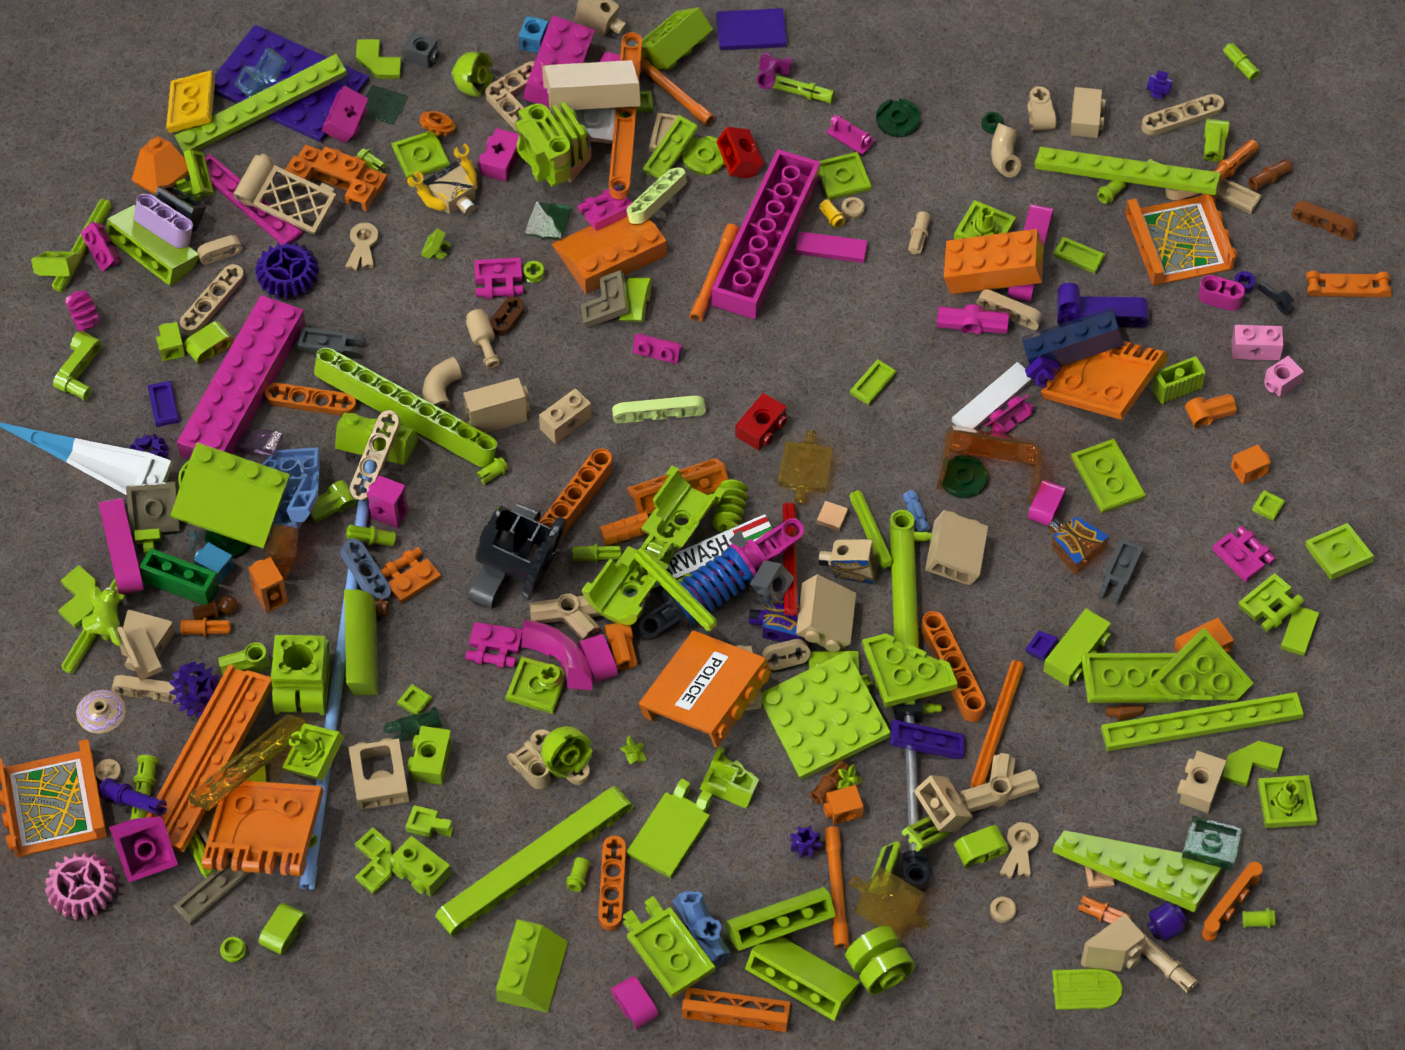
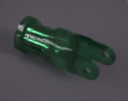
[383,707,442,741]

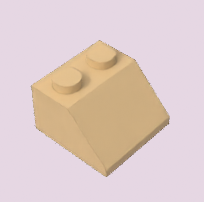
[1081,914,1146,972]

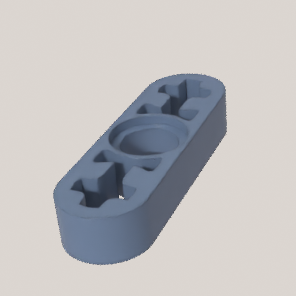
[340,539,391,601]

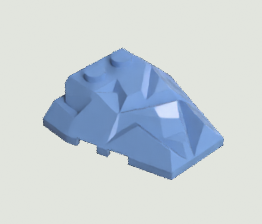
[262,447,320,535]

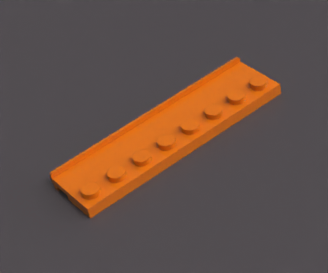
[146,665,273,853]

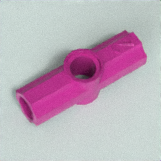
[936,304,1009,335]

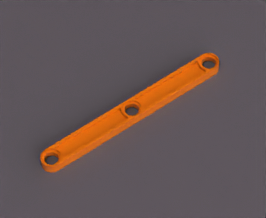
[609,32,642,200]

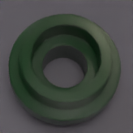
[981,112,1004,134]

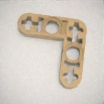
[485,62,534,130]

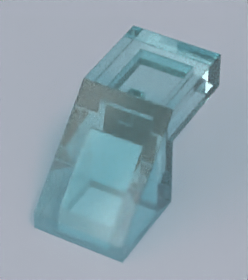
[234,48,286,97]

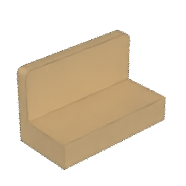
[117,626,163,681]

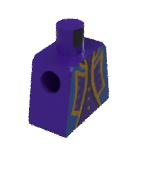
[749,595,802,642]

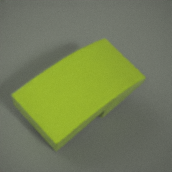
[619,278,652,322]

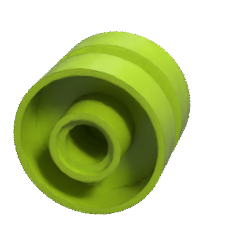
[845,926,915,995]

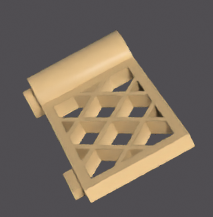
[233,154,337,235]

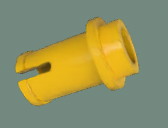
[819,199,846,228]

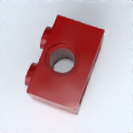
[716,127,763,178]
[735,393,788,451]

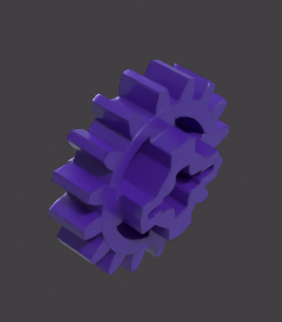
[169,661,219,717]

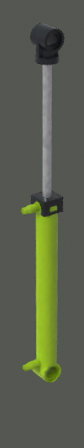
[889,510,942,895]

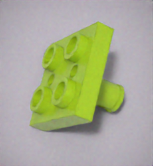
[954,200,1016,239]
[282,723,345,781]
[1257,775,1317,828]

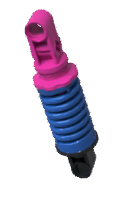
[638,518,804,640]

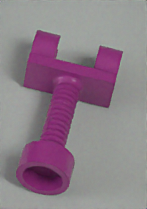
[757,52,794,89]

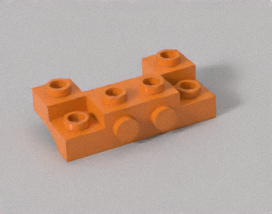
[284,144,388,211]

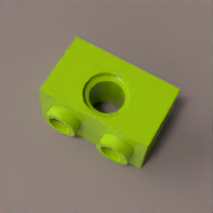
[407,726,452,785]

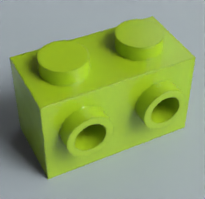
[391,836,451,897]

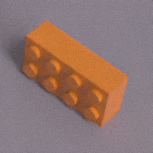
[944,229,1044,294]

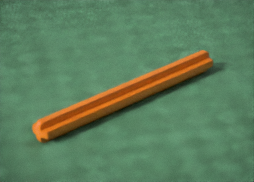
[970,660,1024,788]

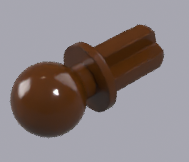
[192,596,238,620]

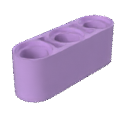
[134,194,193,248]

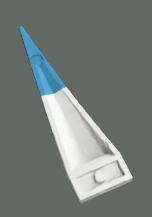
[0,423,174,495]

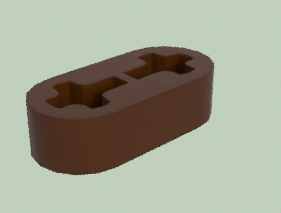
[491,297,524,336]

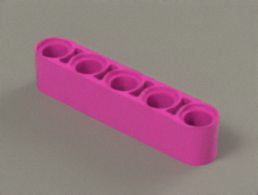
[1008,204,1054,302]
[98,498,144,595]

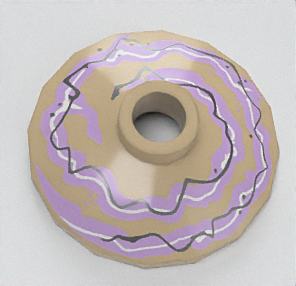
[76,689,126,734]

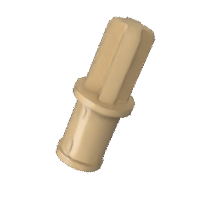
[908,211,931,255]

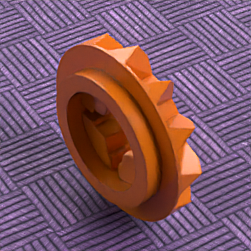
[419,111,455,136]

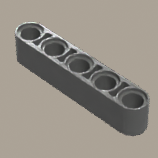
[469,502,541,608]

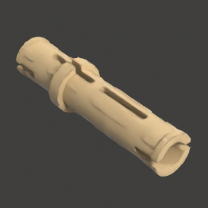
[1140,930,1198,994]

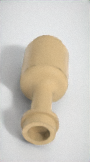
[466,309,500,369]

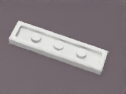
[952,362,1034,435]

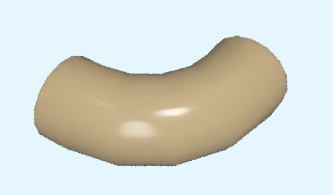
[991,123,1021,178]
[422,357,462,411]

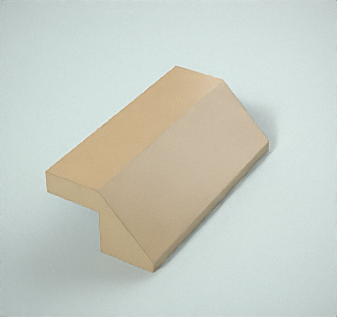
[542,60,641,111]

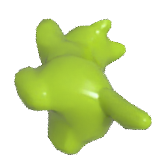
[82,586,125,647]

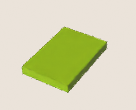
[1070,439,1146,514]

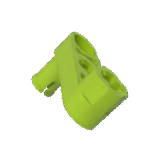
[53,331,102,401]

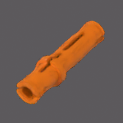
[1213,140,1259,184]

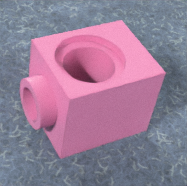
[1264,356,1304,397]

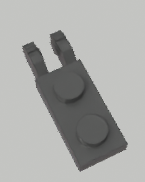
[297,327,367,359]
[1098,538,1144,604]

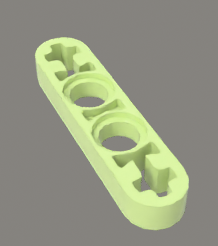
[627,168,687,224]
[612,396,706,424]

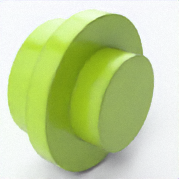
[220,937,247,963]

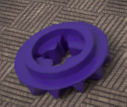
[130,433,168,459]

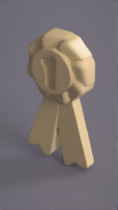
[346,223,378,271]
[1000,822,1039,879]

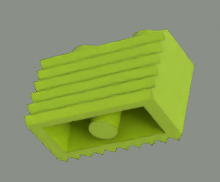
[1151,356,1205,404]

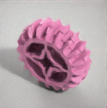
[45,851,116,920]

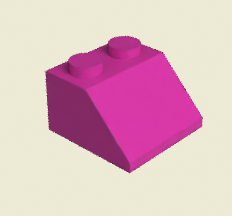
[109,817,178,882]

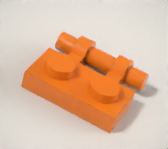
[380,547,441,604]

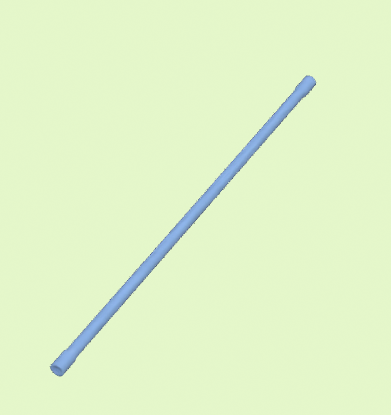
[299,460,377,890]

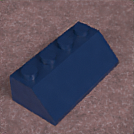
[1022,307,1124,367]

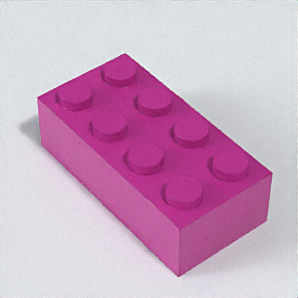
[523,15,595,108]

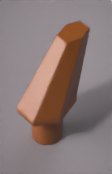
[1106,704,1145,721]

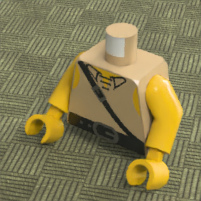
[407,144,478,215]

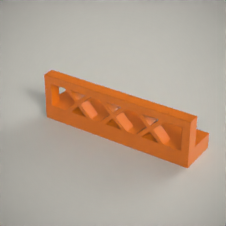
[627,458,728,515]
[682,988,791,1032]

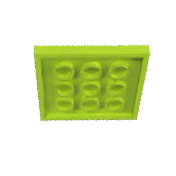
[761,651,891,780]

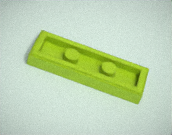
[642,115,699,180]

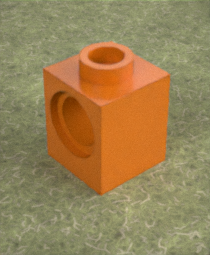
[1231,444,1271,485]
[823,785,864,825]

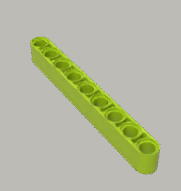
[314,348,497,468]
[435,786,633,937]

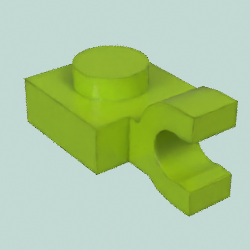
[405,805,454,838]

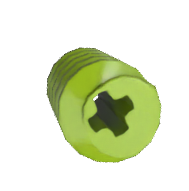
[711,479,749,533]

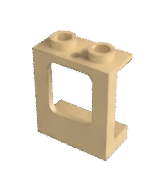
[349,738,409,810]

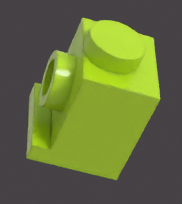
[156,322,185,362]

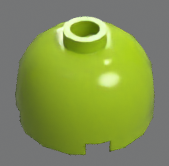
[452,52,494,97]
[541,726,592,778]

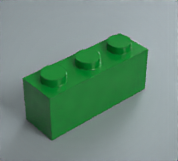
[139,548,220,605]

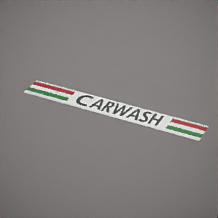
[624,514,772,597]

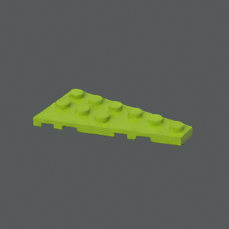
[1053,830,1225,912]

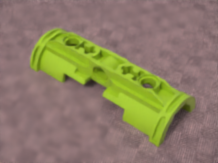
[582,465,726,625]

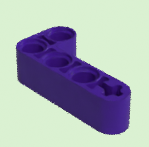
[1056,283,1149,327]

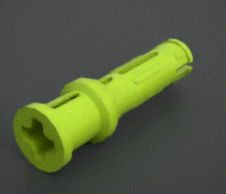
[130,755,160,820]

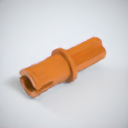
[181,617,231,637]
[1078,895,1131,923]

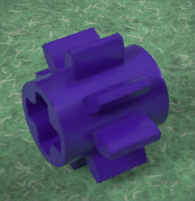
[1146,70,1173,99]
[790,826,821,859]

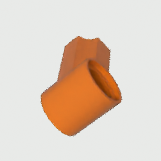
[1185,394,1237,429]
[604,623,637,670]

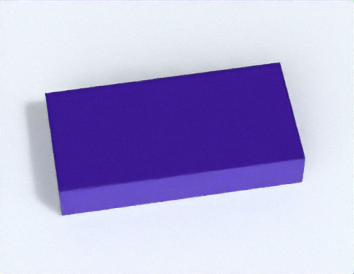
[147,381,179,427]

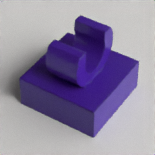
[1025,356,1060,388]

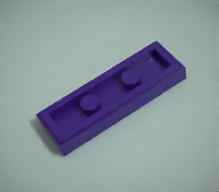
[890,720,965,759]

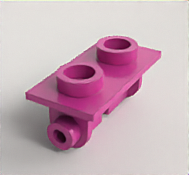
[826,115,876,155]
[81,221,120,272]
[632,333,683,364]
[986,394,1034,436]

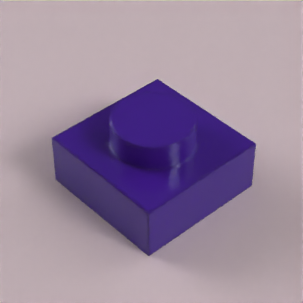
[1025,631,1060,661]

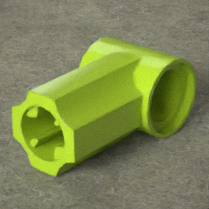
[1203,119,1229,162]
[310,480,357,523]
[218,642,270,675]

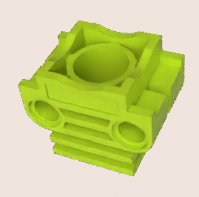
[515,101,589,188]
[271,635,331,715]

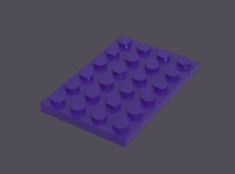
[214,25,369,143]

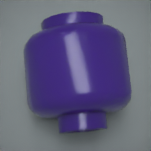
[1147,902,1187,941]

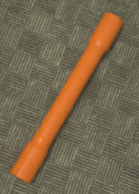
[641,56,715,126]
[689,224,740,322]
[825,826,850,949]

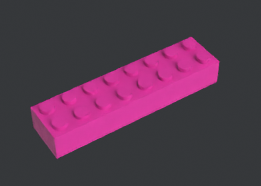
[712,149,821,320]
[177,295,306,460]

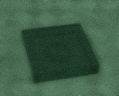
[1182,816,1243,871]

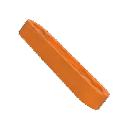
[265,383,356,416]
[599,835,626,931]

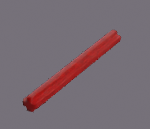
[783,502,798,616]

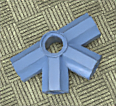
[672,891,730,965]

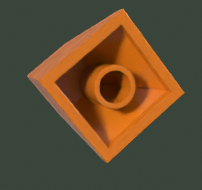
[131,136,189,195]

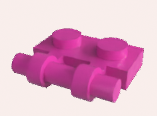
[577,187,633,231]
[474,257,523,299]
[1212,526,1276,583]
[465,622,523,668]

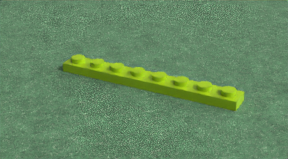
[174,54,347,153]
[1035,147,1221,195]
[1101,692,1304,751]

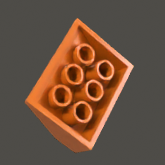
[552,216,667,294]

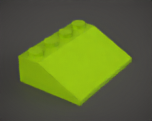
[170,442,290,549]

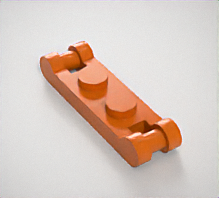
[1306,271,1392,297]
[1202,861,1263,942]

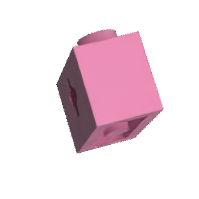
[1231,325,1283,360]

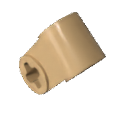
[1028,86,1056,131]
[507,741,551,789]

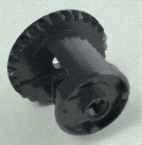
[475,505,566,600]

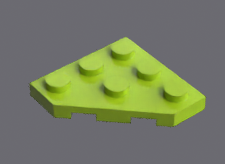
[1150,628,1253,700]
[862,633,958,707]

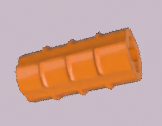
[599,512,649,546]

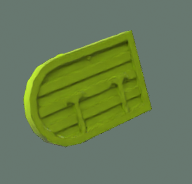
[1052,969,1122,1010]

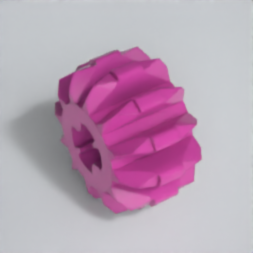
[65,290,100,331]

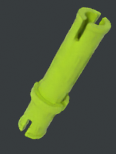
[772,75,835,104]

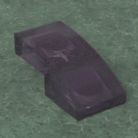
[234,429,283,457]

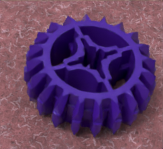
[255,241,319,301]

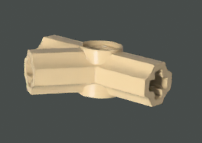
[529,593,603,640]
[960,753,1039,813]

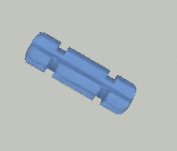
[903,490,930,532]

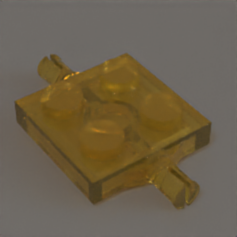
[778,429,833,503]
[849,867,929,938]

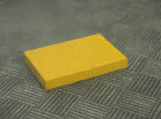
[166,70,216,133]

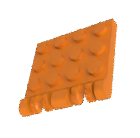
[1041,341,1168,420]
[202,779,324,876]

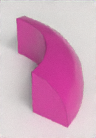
[521,619,593,690]

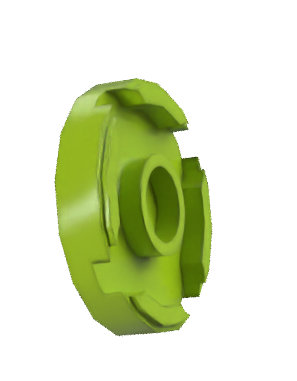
[682,136,725,175]

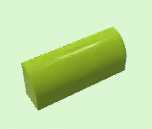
[106,205,199,286]
[344,589,378,696]
[725,887,836,951]
[745,936,860,1021]

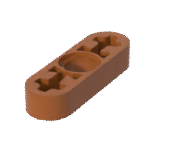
[1291,201,1358,240]

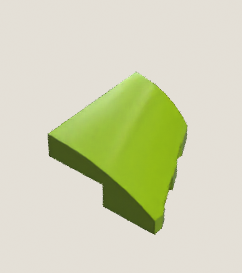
[700,746,759,809]

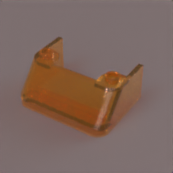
[936,426,1042,505]

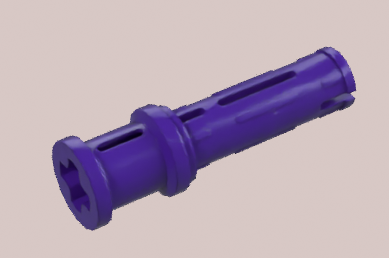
[99,778,167,816]

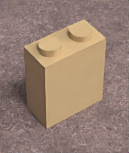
[463,377,530,433]
[925,510,988,585]
[796,574,856,652]

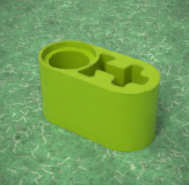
[184,321,234,365]
[954,825,1009,869]
[258,902,307,955]

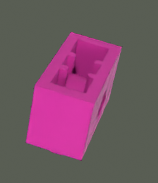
[321,86,369,143]
[478,128,519,182]
[367,475,408,529]

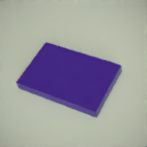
[716,8,787,51]

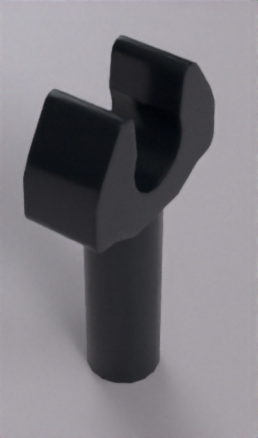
[1257,282,1294,315]

